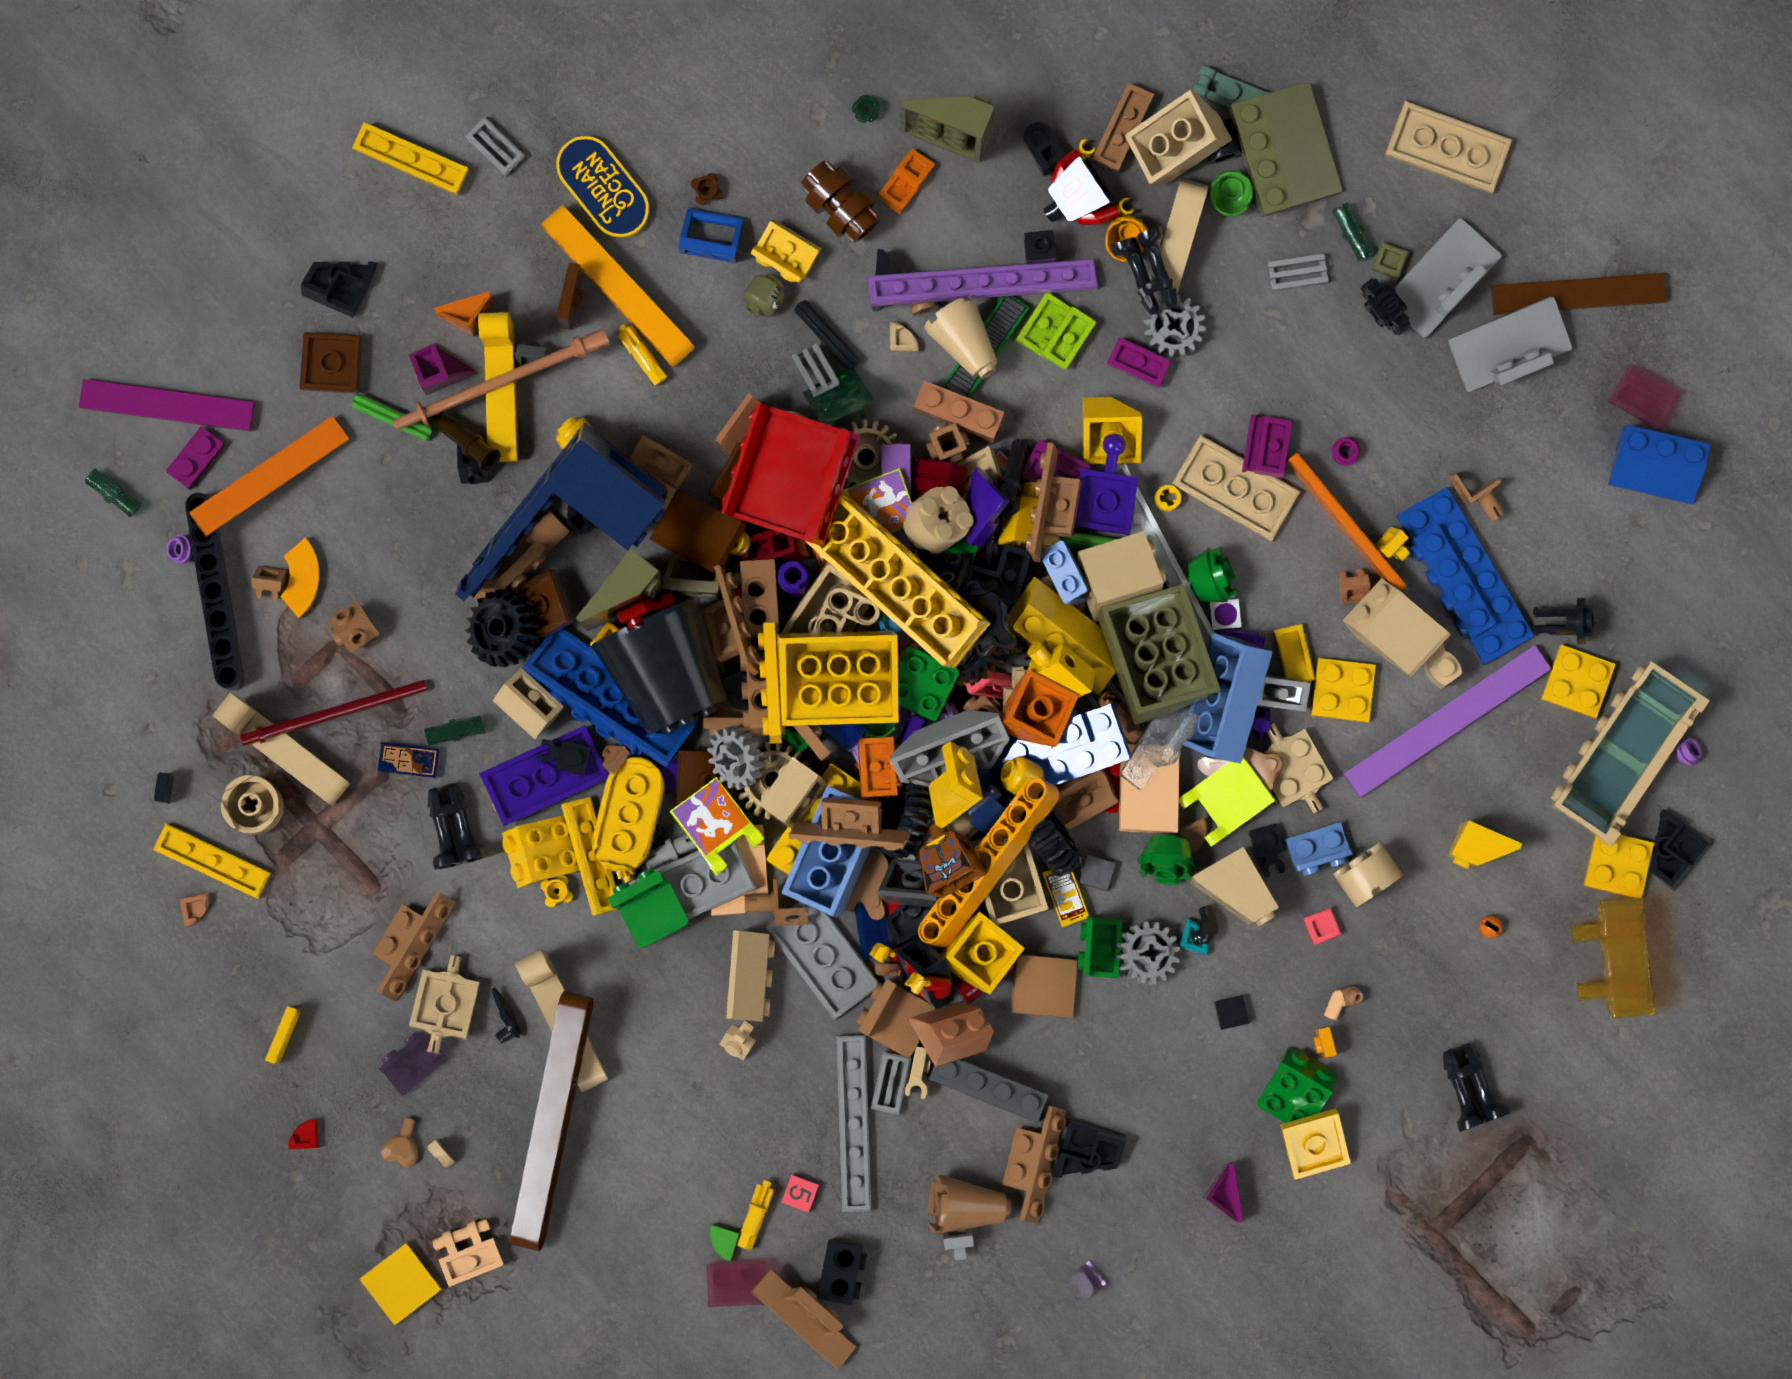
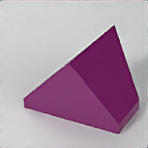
[408,343,479,395]
[1202,1163,1244,1223]

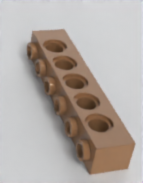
[735,559,786,737]

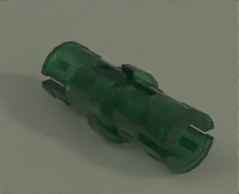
[1332,203,1374,262]
[84,468,142,518]
[424,715,485,747]

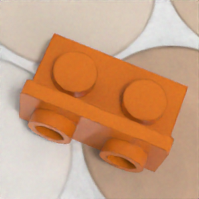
[857,737,902,798]

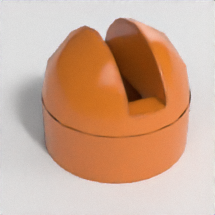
[1479,915,1503,939]

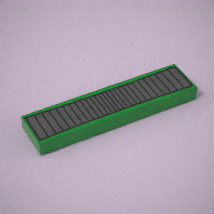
[942,296,1029,398]

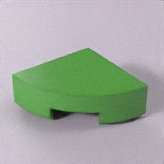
[710,1225,740,1262]

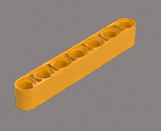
[540,205,695,367]
[918,778,1059,948]

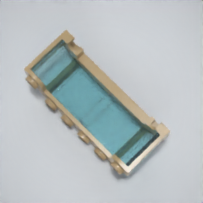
[1550,661,1710,847]

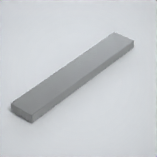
[836,1035,871,1212]

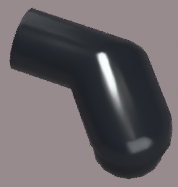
[1192,905,1218,946]

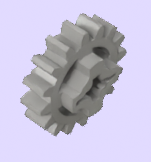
[1143,295,1206,358]
[707,725,764,790]
[1116,921,1180,985]

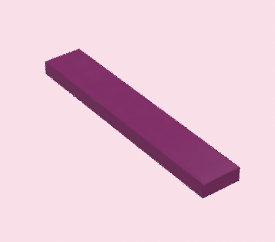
[79,379,255,432]

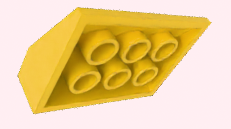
[777,631,899,726]

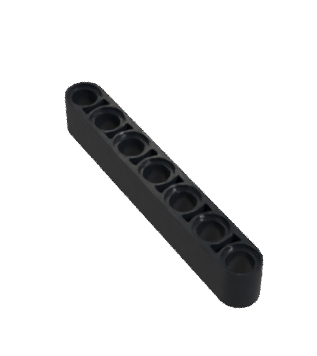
[185,493,244,691]

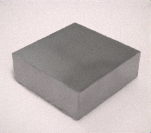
[1079,855,1115,891]

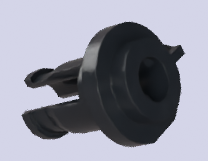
[1533,598,1594,644]

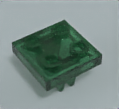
[802,368,874,429]

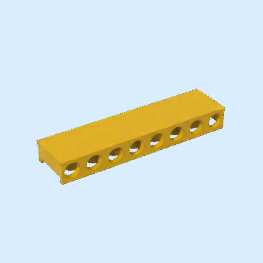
[805,490,990,668]

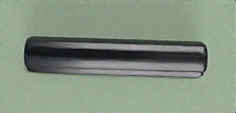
[794,300,860,370]

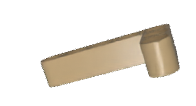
[212,692,350,806]
[514,950,608,1092]

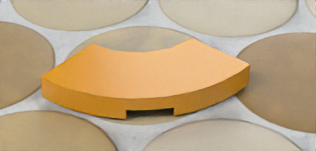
[280,537,320,619]

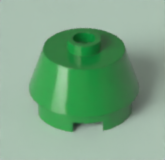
[1187,547,1238,602]
[1138,834,1196,885]

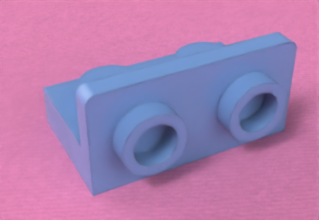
[1041,540,1089,605]
[1285,822,1353,876]

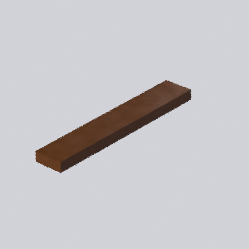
[1491,273,1666,315]

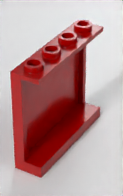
[721,402,860,547]

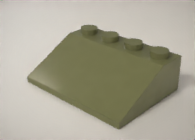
[1227,82,1343,217]
[900,95,995,163]
[576,549,663,631]
[1098,584,1221,725]

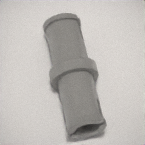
[645,834,696,869]

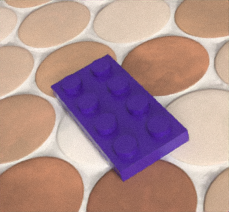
[479,725,608,827]

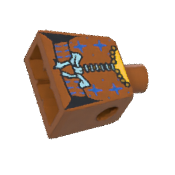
[919,824,987,899]

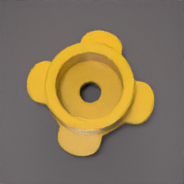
[540,875,573,907]

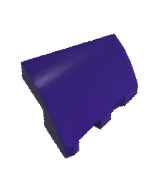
[964,467,1010,547]

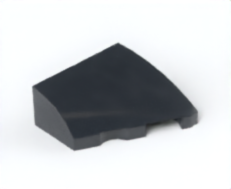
[301,262,377,318]
[1649,809,1710,891]
[1053,1119,1126,1178]

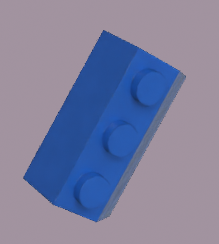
[1608,425,1711,505]

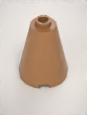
[928,1175,1011,1234]

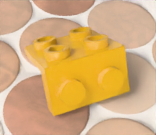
[929,741,983,828]
[502,815,579,889]

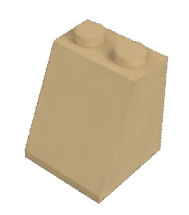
[1077,531,1166,623]
[1190,847,1279,926]

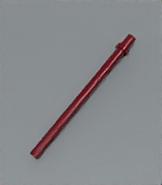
[240,680,427,746]

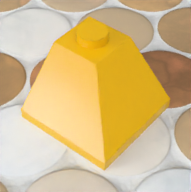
[1082,397,1142,464]
[1448,820,1522,870]
[940,912,1025,994]

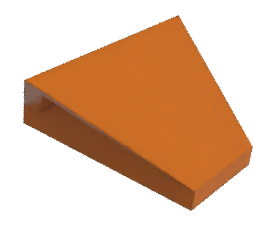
[434,291,493,337]

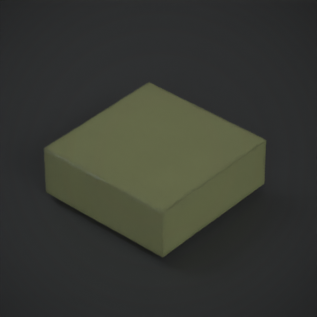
[1371,242,1408,280]

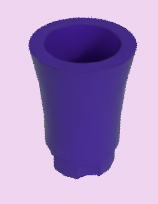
[776,561,814,602]

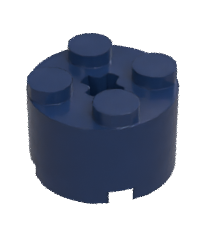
[962,765,1014,834]

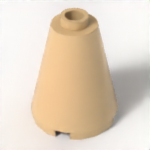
[924,296,998,379]

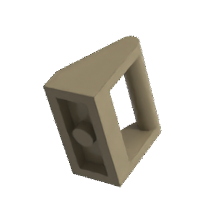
[662,552,731,599]

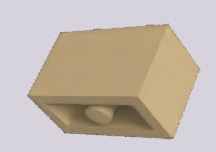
[492,668,564,739]
[758,757,828,829]

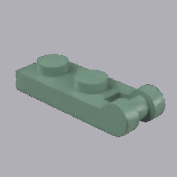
[1192,66,1268,109]

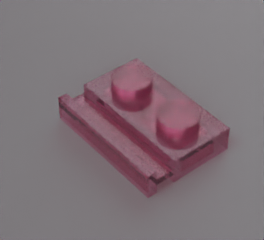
[1607,365,1680,430]
[707,1261,766,1307]

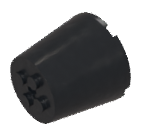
[592,597,728,735]

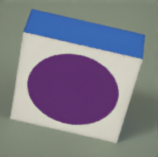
[1209,599,1241,631]

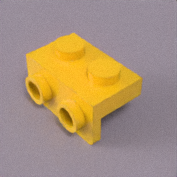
[751,219,822,283]

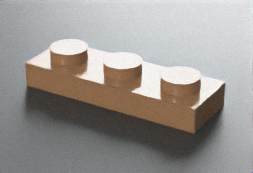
[1092,82,1154,173]

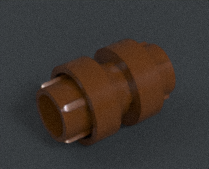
[801,160,880,243]

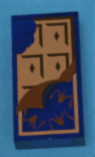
[378,742,440,779]

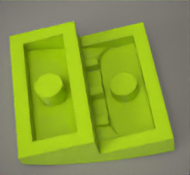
[1015,293,1096,370]

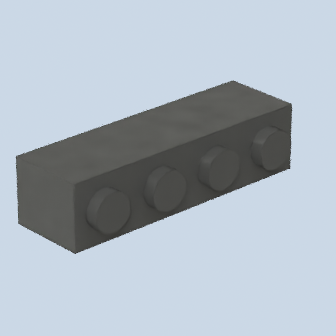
[929,1060,1049,1122]

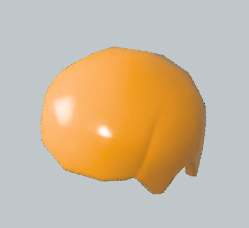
[1105,215,1148,262]

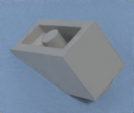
[1258,675,1311,712]

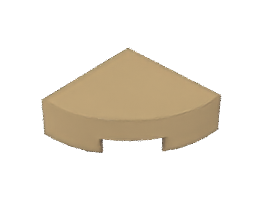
[890,322,919,352]
[427,1140,456,1169]

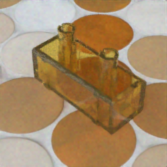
[1571,898,1656,1019]

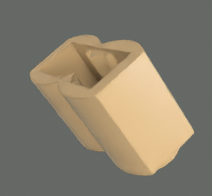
[1423,643,1462,689]

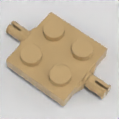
[1264,723,1333,814]
[409,955,480,1054]

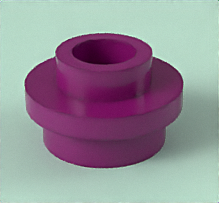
[1331,437,1361,466]

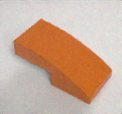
[877,148,935,214]

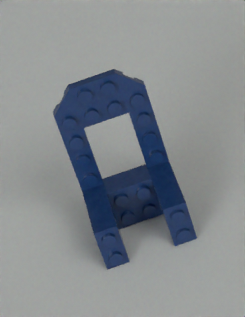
[455,423,667,601]

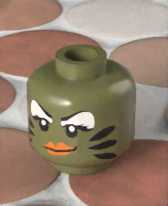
[742,274,785,317]

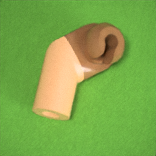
[1324,986,1363,1021]

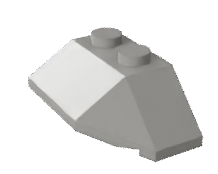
[890,710,1010,787]

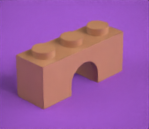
[913,381,1004,444]

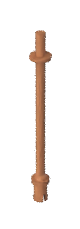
[392,328,610,431]

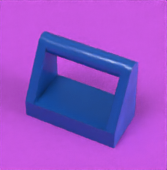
[678,208,744,264]

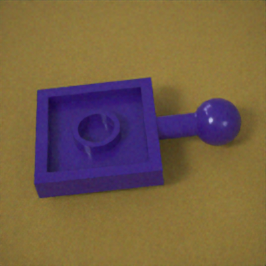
[1074,433,1139,535]

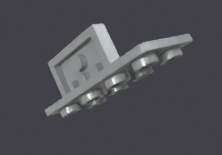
[1394,218,1502,338]
[1447,296,1572,392]

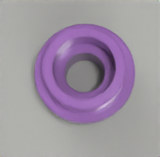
[166,535,193,564]
[1675,738,1702,766]

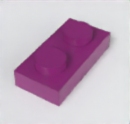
[1106,337,1171,389]
[166,426,225,490]

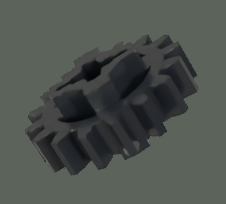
[1360,277,1411,335]

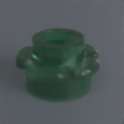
[852,95,880,123]

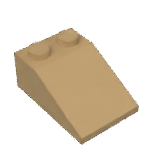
[1342,578,1450,677]

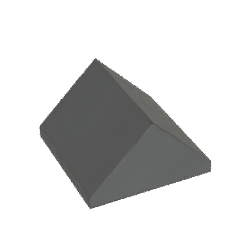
[878,859,939,907]

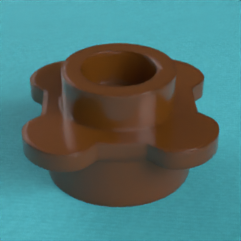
[691,173,723,205]

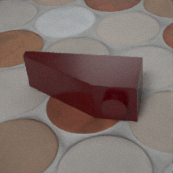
[729,530,812,573]

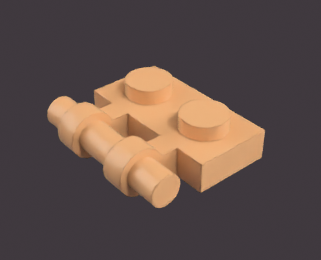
[432,1218,505,1287]

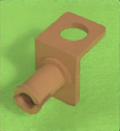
[1447,473,1506,522]
[745,879,808,926]

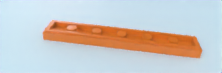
[189,416,349,537]
[1286,453,1407,592]

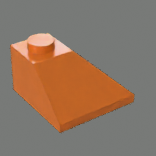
[1000,669,1079,747]

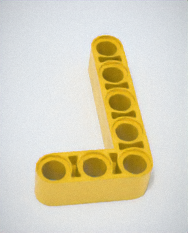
[478,312,518,462]

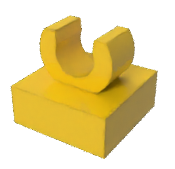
[1374,527,1410,562]

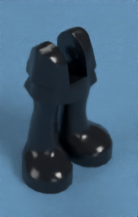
[1110,226,1177,315]
[427,783,488,870]
[1443,1043,1511,1132]

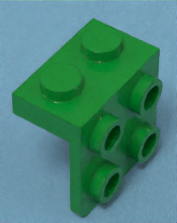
[898,646,959,722]
[607,868,689,948]
[1078,916,1123,979]
[1257,1047,1339,1123]

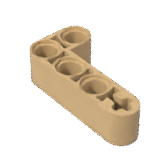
[1151,178,1209,294]
[811,584,880,633]

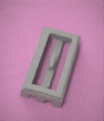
[465,116,526,177]
[1267,254,1329,292]
[791,343,840,397]
[871,1052,911,1115]

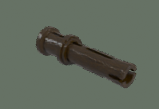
[428,411,501,471]

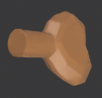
[380,1118,418,1168]

